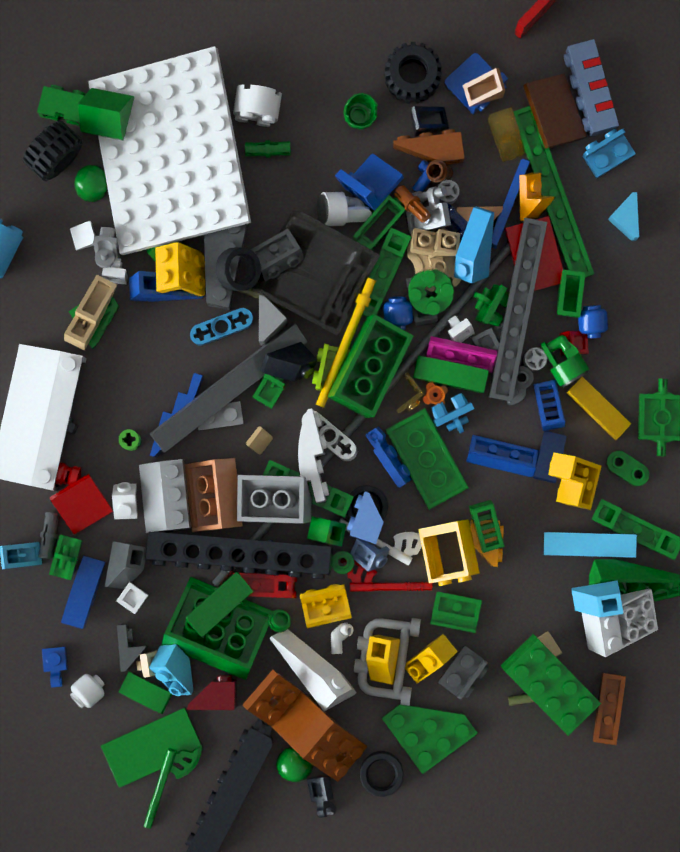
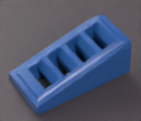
[533,380,565,431]

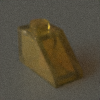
[488,107,524,162]

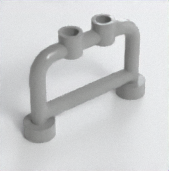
[354,618,421,706]

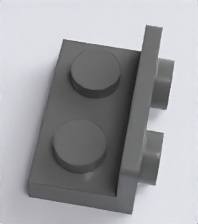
[250,229,304,281]
[438,645,488,700]

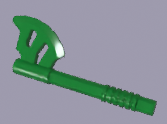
[144,747,201,829]

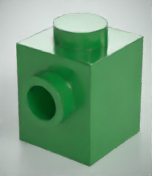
[307,516,347,547]

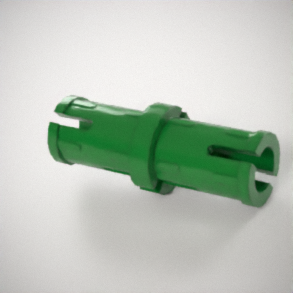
[245,140,291,158]

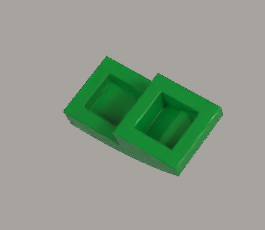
[119,672,172,714]

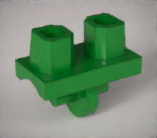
[473,284,509,326]
[49,535,83,580]

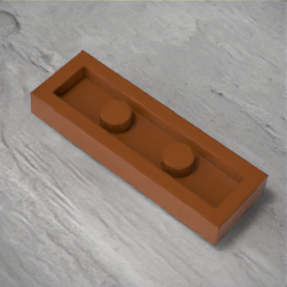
[593,673,626,745]

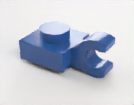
[42,647,68,688]

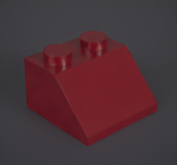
[187,675,237,710]

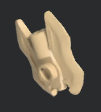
[407,228,461,292]

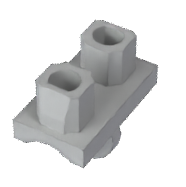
[93,227,120,268]

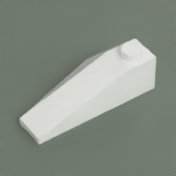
[270,629,357,711]

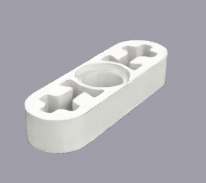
[302,411,357,461]

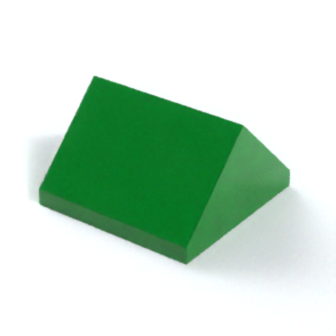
[78,88,134,141]

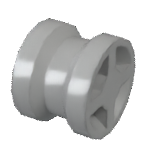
[438,180,459,205]
[523,347,547,372]

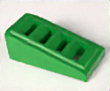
[469,500,505,553]

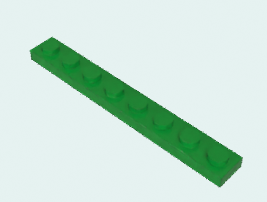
[511,106,594,278]

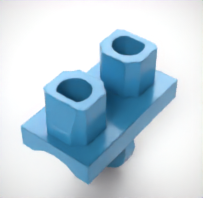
[431,393,474,433]

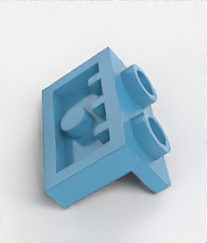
[582,129,636,179]

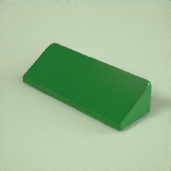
[186,572,253,638]

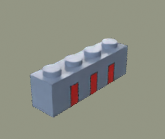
[564,39,619,137]

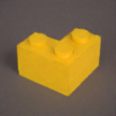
[548,453,602,510]

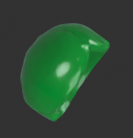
[344,93,378,130]
[74,165,108,202]
[276,747,313,782]

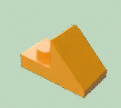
[519,173,555,221]

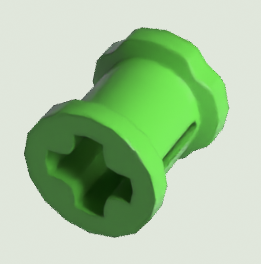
[119,429,141,451]

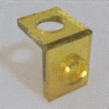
[397,373,424,414]

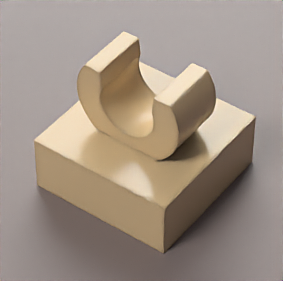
[136,650,158,677]

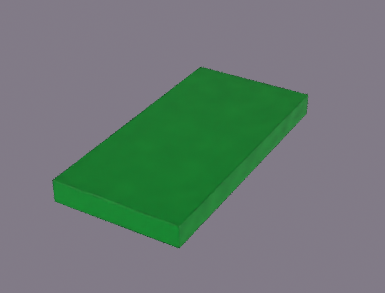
[385,408,469,510]
[101,707,203,788]

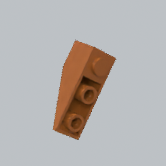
[393,129,465,165]

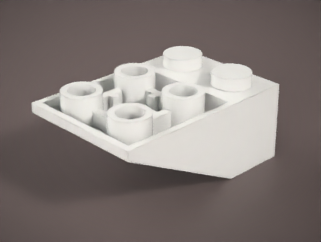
[582,588,658,657]

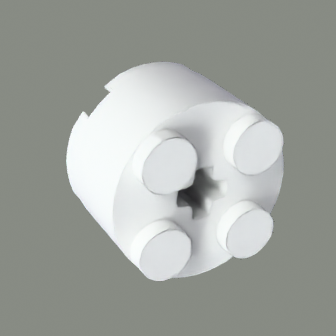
[233,85,282,127]

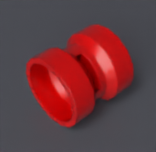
[55,462,82,486]

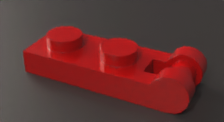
[233,573,297,598]

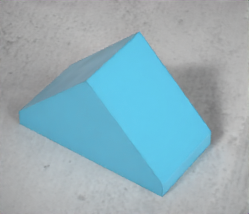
[608,192,639,241]
[0,542,42,569]

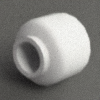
[70,674,105,708]

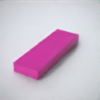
[426,336,497,373]

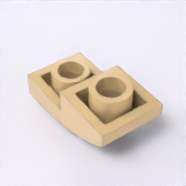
[410,228,460,256]

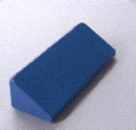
[467,435,539,477]

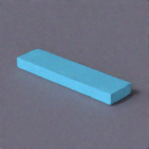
[544,532,637,558]

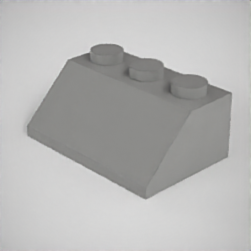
[139,459,192,533]
[237,475,312,523]

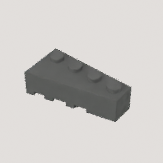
[204,223,249,310]

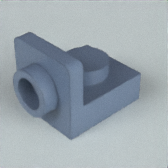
[350,538,390,572]

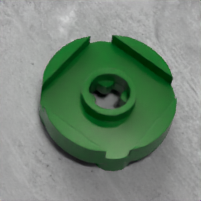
[408,269,454,315]

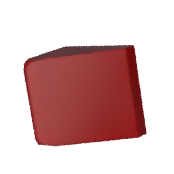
[559,331,589,355]

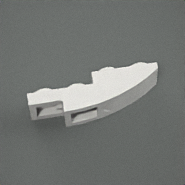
[298,408,329,503]

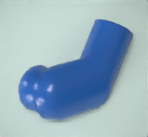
[412,160,431,192]

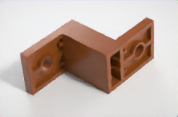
[243,670,368,782]

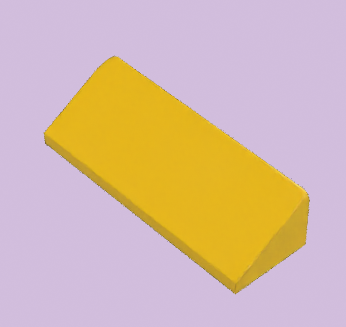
[567,377,631,440]

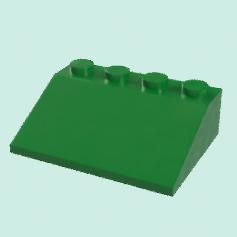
[161,577,273,680]

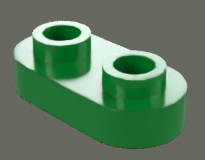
[606,451,649,486]

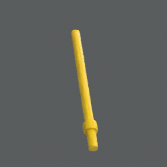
[316,278,376,408]

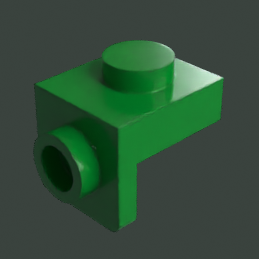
[252,374,286,409]

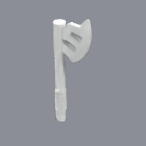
[339,518,422,566]

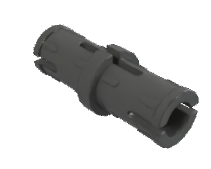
[38,512,60,559]

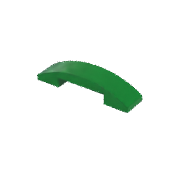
[354,228,411,316]
[263,460,354,517]
[592,499,680,560]

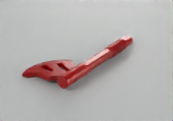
[340,559,432,592]

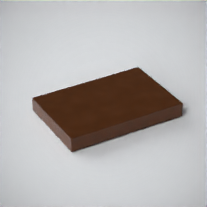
[523,73,587,149]

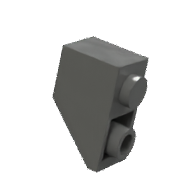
[105,541,147,589]

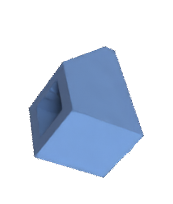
[347,491,383,544]

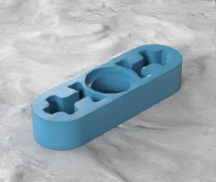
[190,308,253,346]

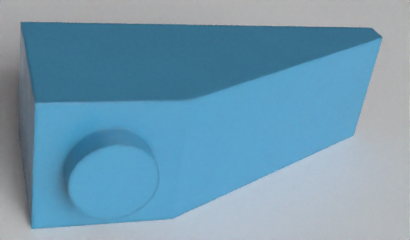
[454,206,494,283]

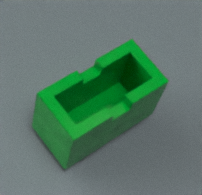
[37,85,86,126]

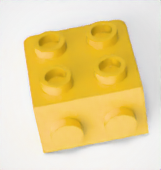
[155,242,206,296]

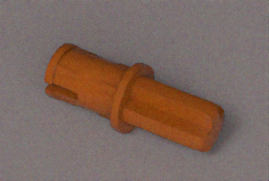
[394,185,431,223]

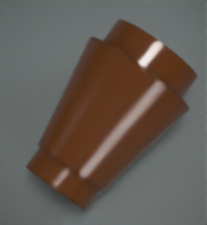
[426,160,453,183]

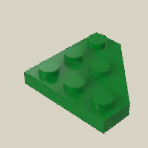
[381,704,478,774]

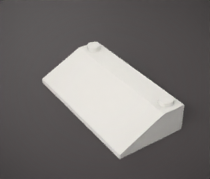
[0,344,86,491]

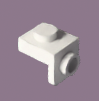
[112,482,138,519]

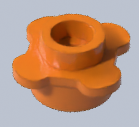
[423,382,448,404]

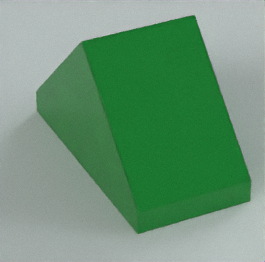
[557,269,586,318]

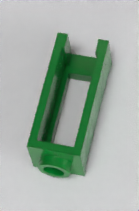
[353,195,406,254]

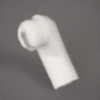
[331,623,354,654]

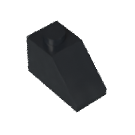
[261,342,318,382]

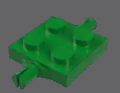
[638,378,680,456]

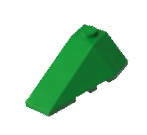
[589,559,680,601]

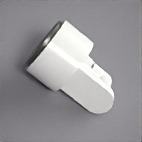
[317,192,372,226]

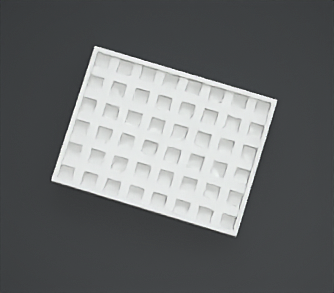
[88,46,251,255]

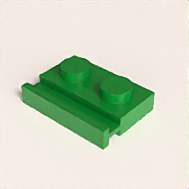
[430,591,482,633]

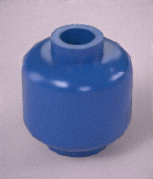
[383,296,413,330]
[578,305,608,338]

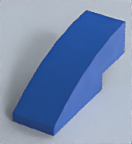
[61,556,106,629]

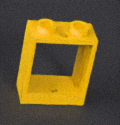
[418,519,480,586]

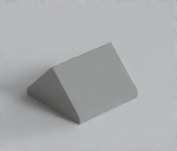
[259,295,288,346]

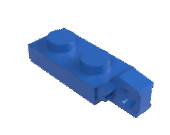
[365,426,412,488]

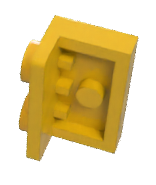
[300,584,352,628]

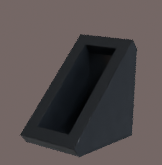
[410,106,449,136]

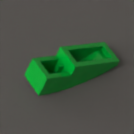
[413,356,489,393]

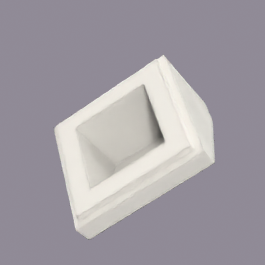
[70,221,96,251]

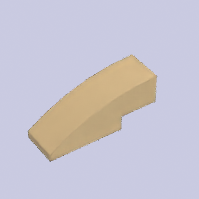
[64,275,117,351]

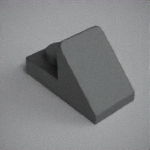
[117,624,149,672]

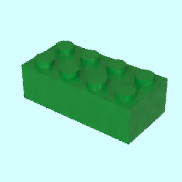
[327,314,413,418]
[500,634,601,736]

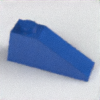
[129,271,203,302]

